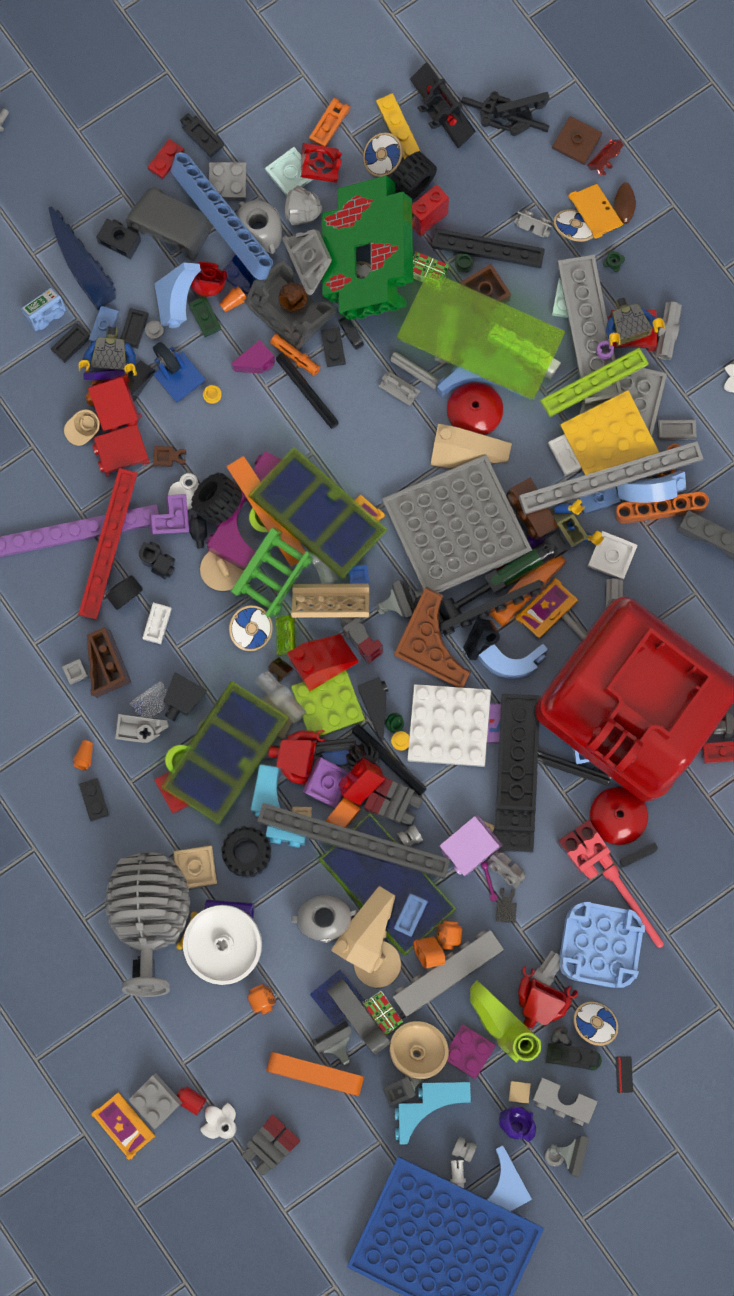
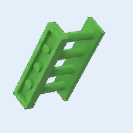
[231,528,313,617]

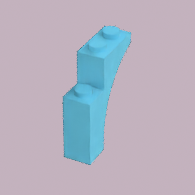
[251,765,306,848]
[395,1082,471,1144]

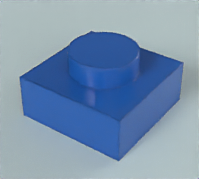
[348,565,370,585]

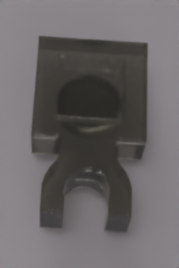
[496,888,517,923]

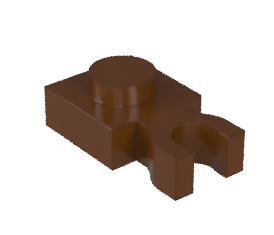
[153,446,187,467]

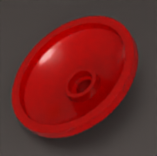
[447,382,503,435]
[590,787,648,845]

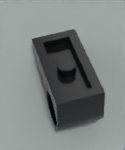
[463,618,500,660]

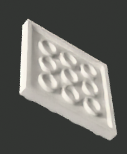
[408,684,491,767]

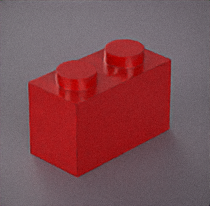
[338,758,385,805]

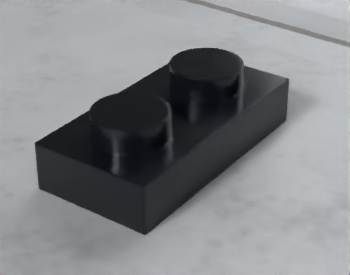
[321,327,346,367]
[79,778,109,821]

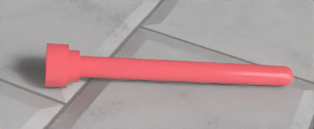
[602,865,664,948]

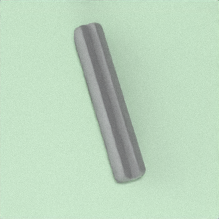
[390,352,440,389]

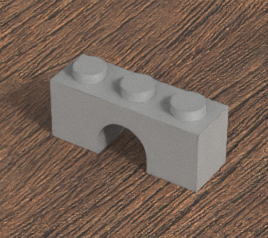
[532,1078,598,1126]

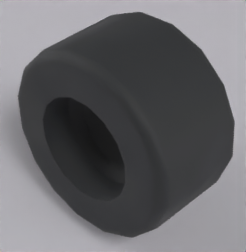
[106,575,143,610]

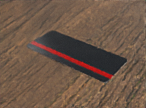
[616,1056,633,1093]

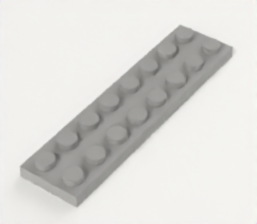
[557,255,622,404]

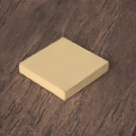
[173,845,217,889]

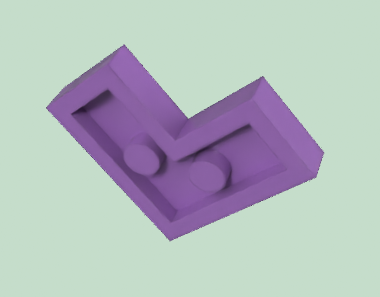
[149,494,189,535]

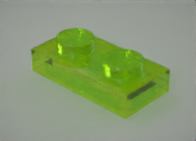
[276,615,295,656]

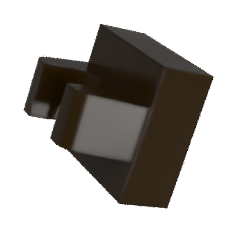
[268,657,294,683]

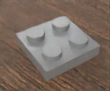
[209,162,247,200]
[129,1073,183,1129]

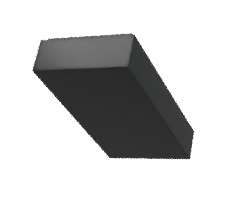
[120,308,149,349]
[51,323,90,363]
[618,842,658,868]

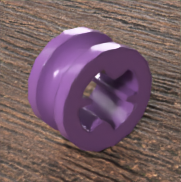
[596,341,614,360]

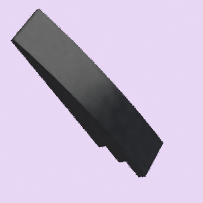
[495,694,540,852]

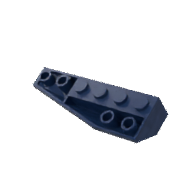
[49,206,116,310]

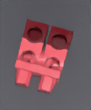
[557,820,614,880]

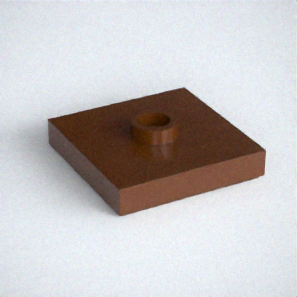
[552,116,602,165]

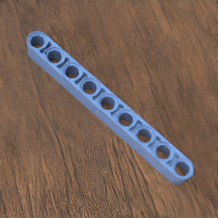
[170,152,273,280]

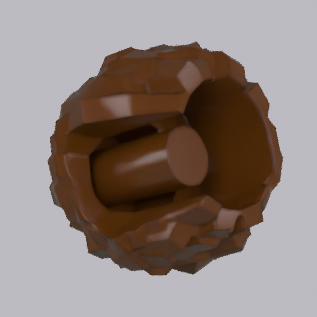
[278,282,308,312]

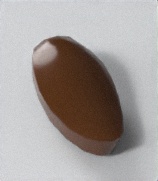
[614,182,636,224]

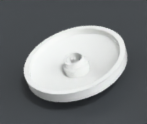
[183,905,262,985]

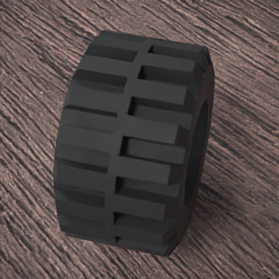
[390,151,437,199]
[191,473,242,525]
[221,826,271,877]

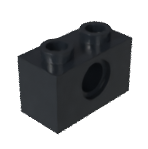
[96,218,141,259]

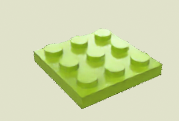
[291,670,365,738]

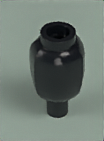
[189,514,207,549]

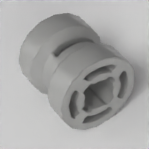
[397,824,423,847]
[451,1136,477,1163]

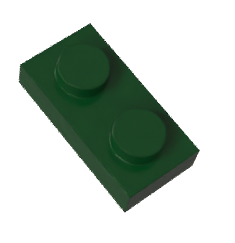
[188,296,222,337]

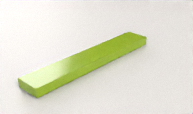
[540,348,649,418]

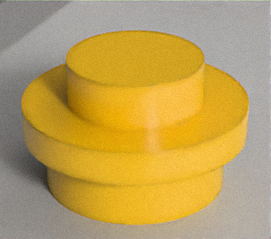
[203,385,222,404]
[391,731,410,751]

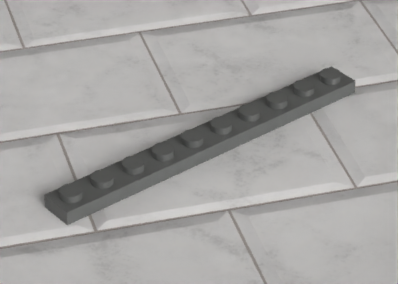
[257,803,450,879]

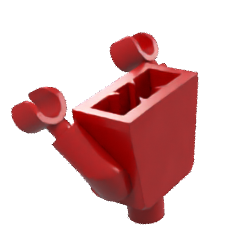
[269,730,326,785]
[518,966,578,1028]

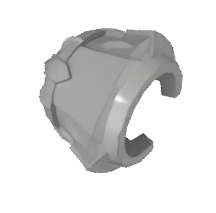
[285,185,322,226]

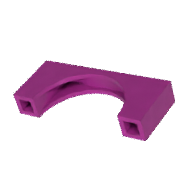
[206,451,305,570]

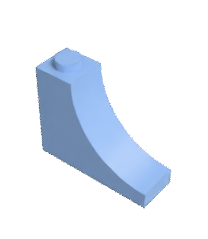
[154,263,201,328]
[487,1145,532,1211]

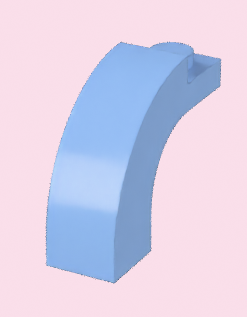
[617,470,686,503]
[478,644,548,679]

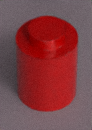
[176,1086,207,1116]

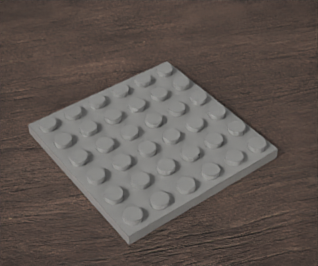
[382,455,532,593]

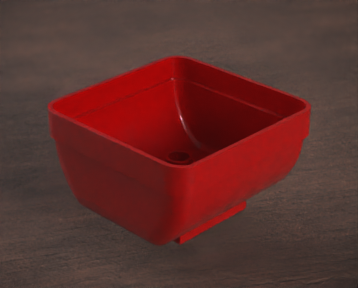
[535,597,734,802]

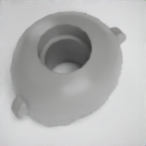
[236,200,282,254]
[291,894,357,943]

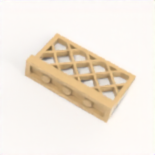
[291,584,369,618]

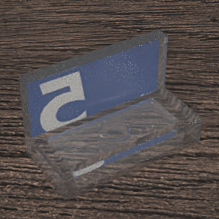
[130,680,169,718]

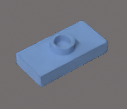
[89,306,119,342]
[579,487,621,514]
[394,893,428,937]

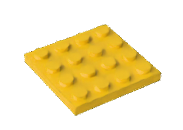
[560,390,659,475]

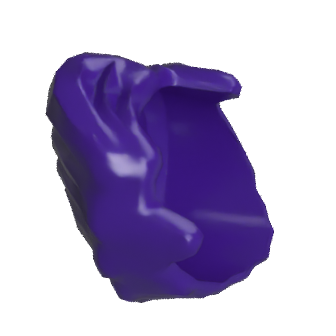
[499,1106,536,1142]

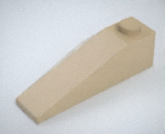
[430,424,512,469]
[331,886,395,973]

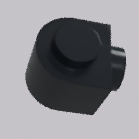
[139,542,162,567]
[151,554,175,579]

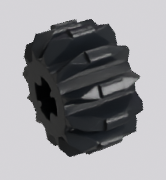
[346,741,380,770]

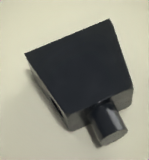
[164,672,207,722]

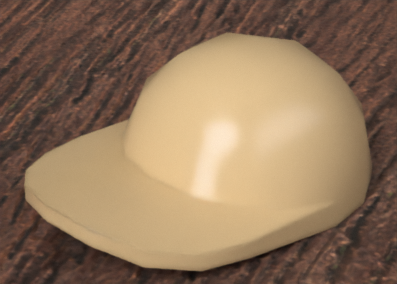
[64,409,100,446]

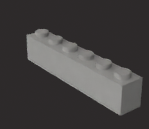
[393,930,504,1018]

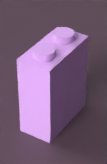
[440,815,503,876]

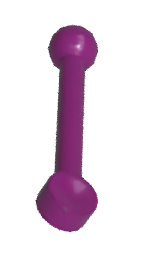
[481,862,498,902]

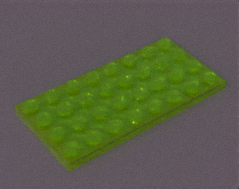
[397,270,566,401]

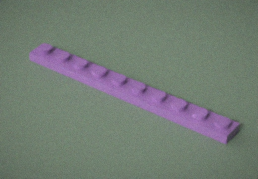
[0,504,159,557]

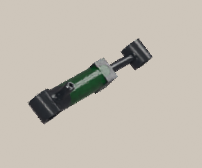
[439,533,569,621]

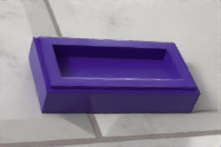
[83,369,125,380]

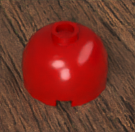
[191,262,227,297]

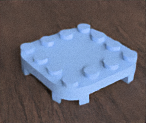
[559,902,645,988]

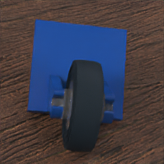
[153,342,206,403]

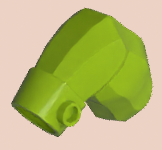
[470,979,541,1063]

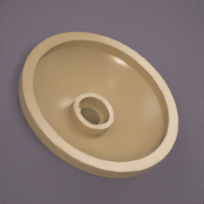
[389,1021,449,1079]

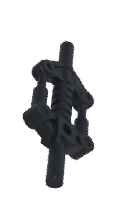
[461,91,550,136]

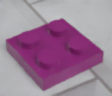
[447,1024,496,1079]

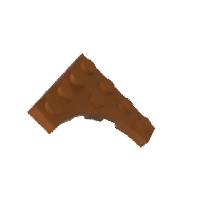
[394,587,471,688]

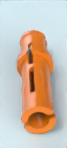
[270,334,321,376]

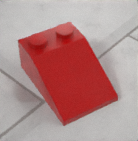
[287,634,359,691]

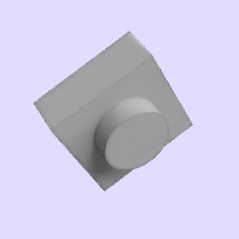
[62,659,88,685]

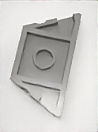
[282,229,332,295]

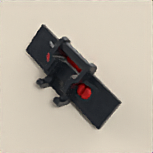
[410,62,476,148]

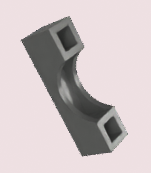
[677,510,734,561]

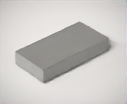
[658,420,697,440]

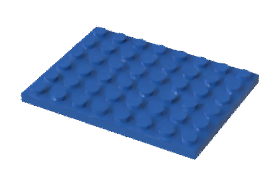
[347,1156,544,1296]

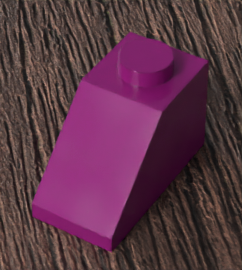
[231,340,275,374]

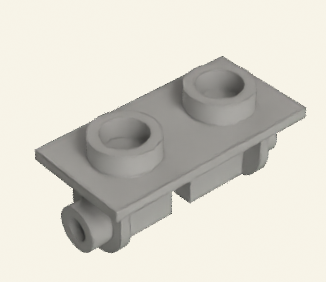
[514,209,554,238]
[379,371,420,406]
[487,850,527,889]

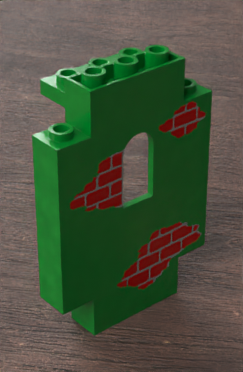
[322,175,413,319]

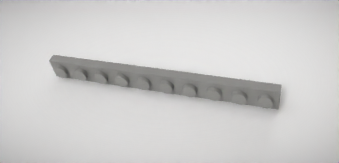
[518,441,703,515]

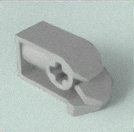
[115,714,169,743]

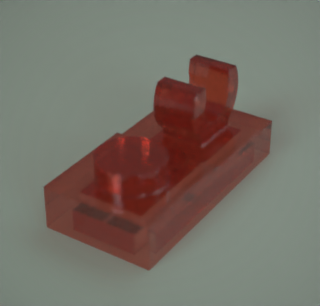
[587,140,624,175]

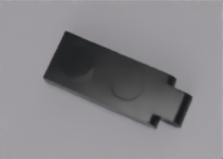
[180,113,224,158]
[546,1043,600,1070]

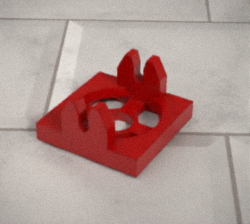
[301,143,342,183]

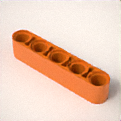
[615,492,709,524]
[489,556,566,627]
[266,1052,365,1097]

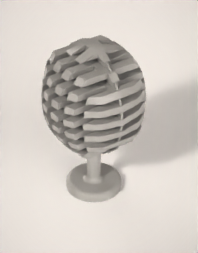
[105,851,190,997]

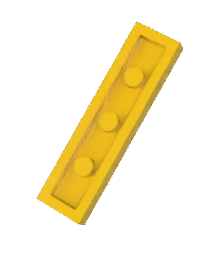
[376,93,421,161]

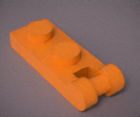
[309,98,351,147]

